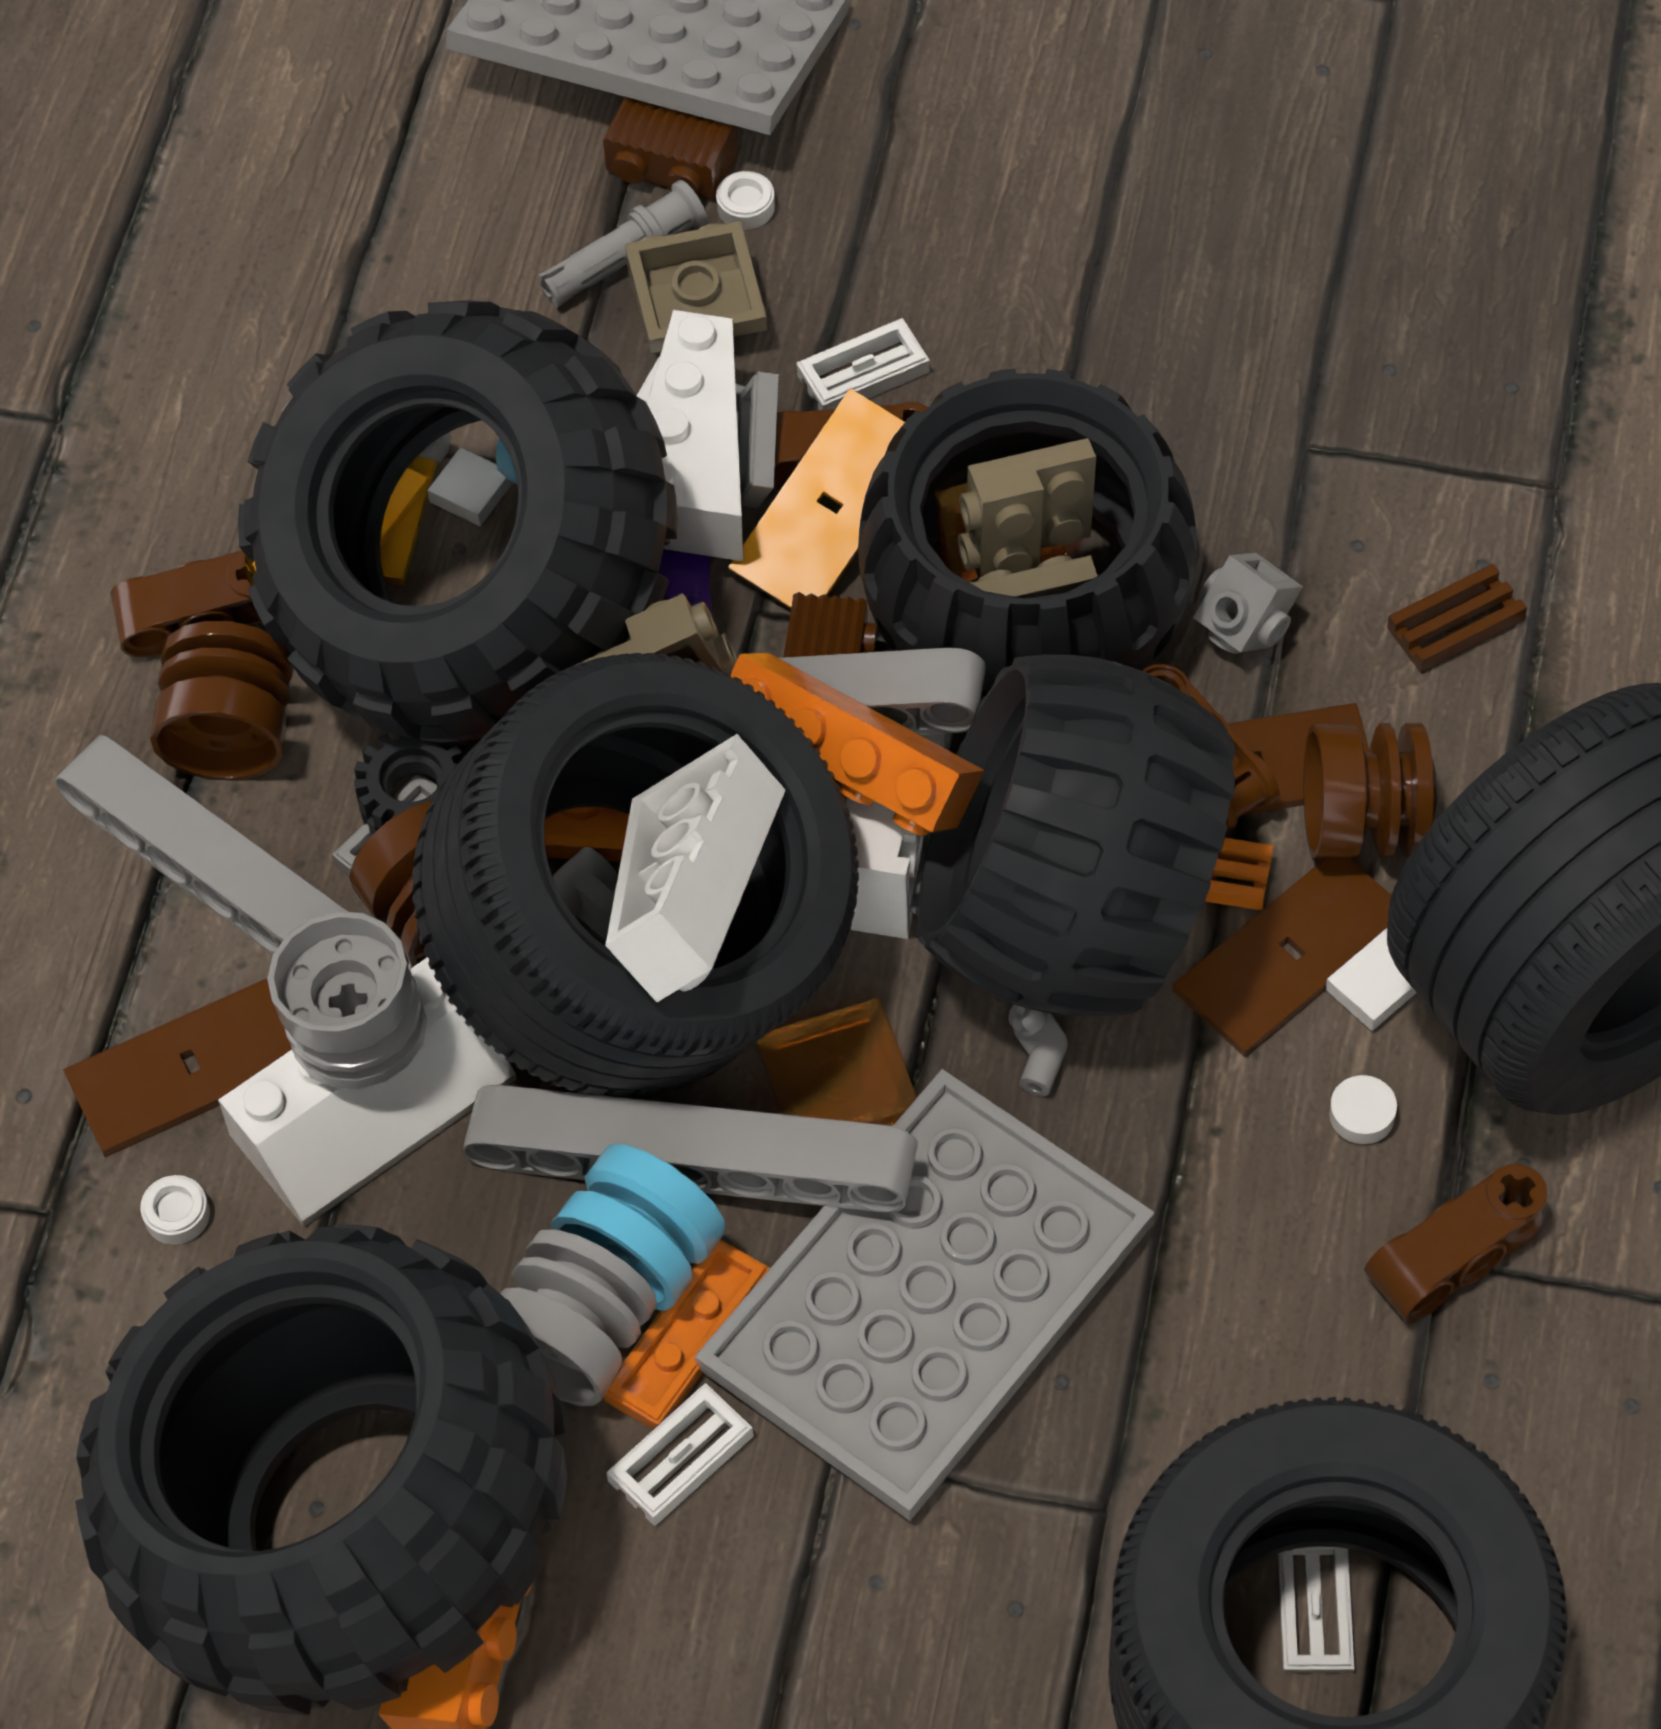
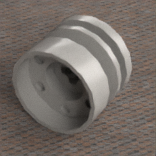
[267,911,427,1089]
[500,1229,657,1406]

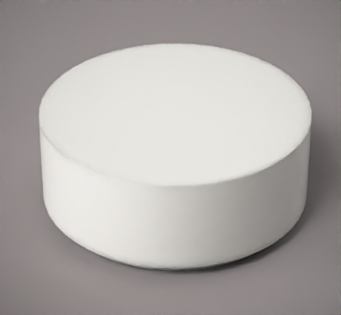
[716,171,775,230]
[1329,1075,1397,1144]
[140,1175,210,1245]

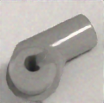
[1008,1005,1068,1097]

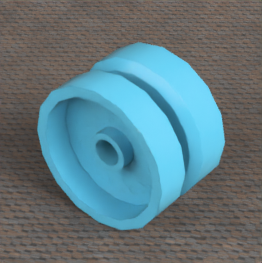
[551,1144,726,1311]

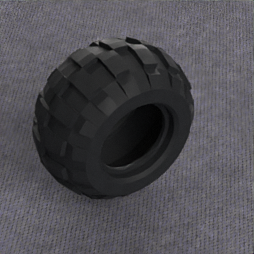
[238,300,678,745]
[75,1224,567,1716]

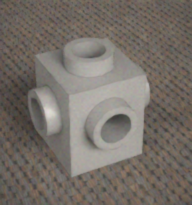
[1193,553,1303,654]

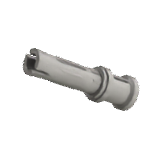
[537,180,708,308]

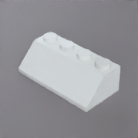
[218,957,517,1227]

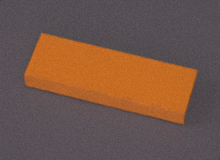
[603,1239,770,1430]

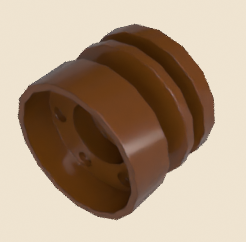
[150,621,293,781]
[1303,723,1437,859]
[349,800,432,967]

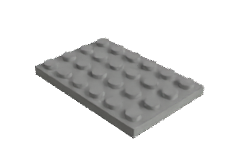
[446,0,849,135]
[695,1069,1155,1521]

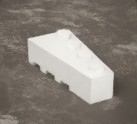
[647,310,743,561]
[845,733,953,939]
[605,734,785,1002]

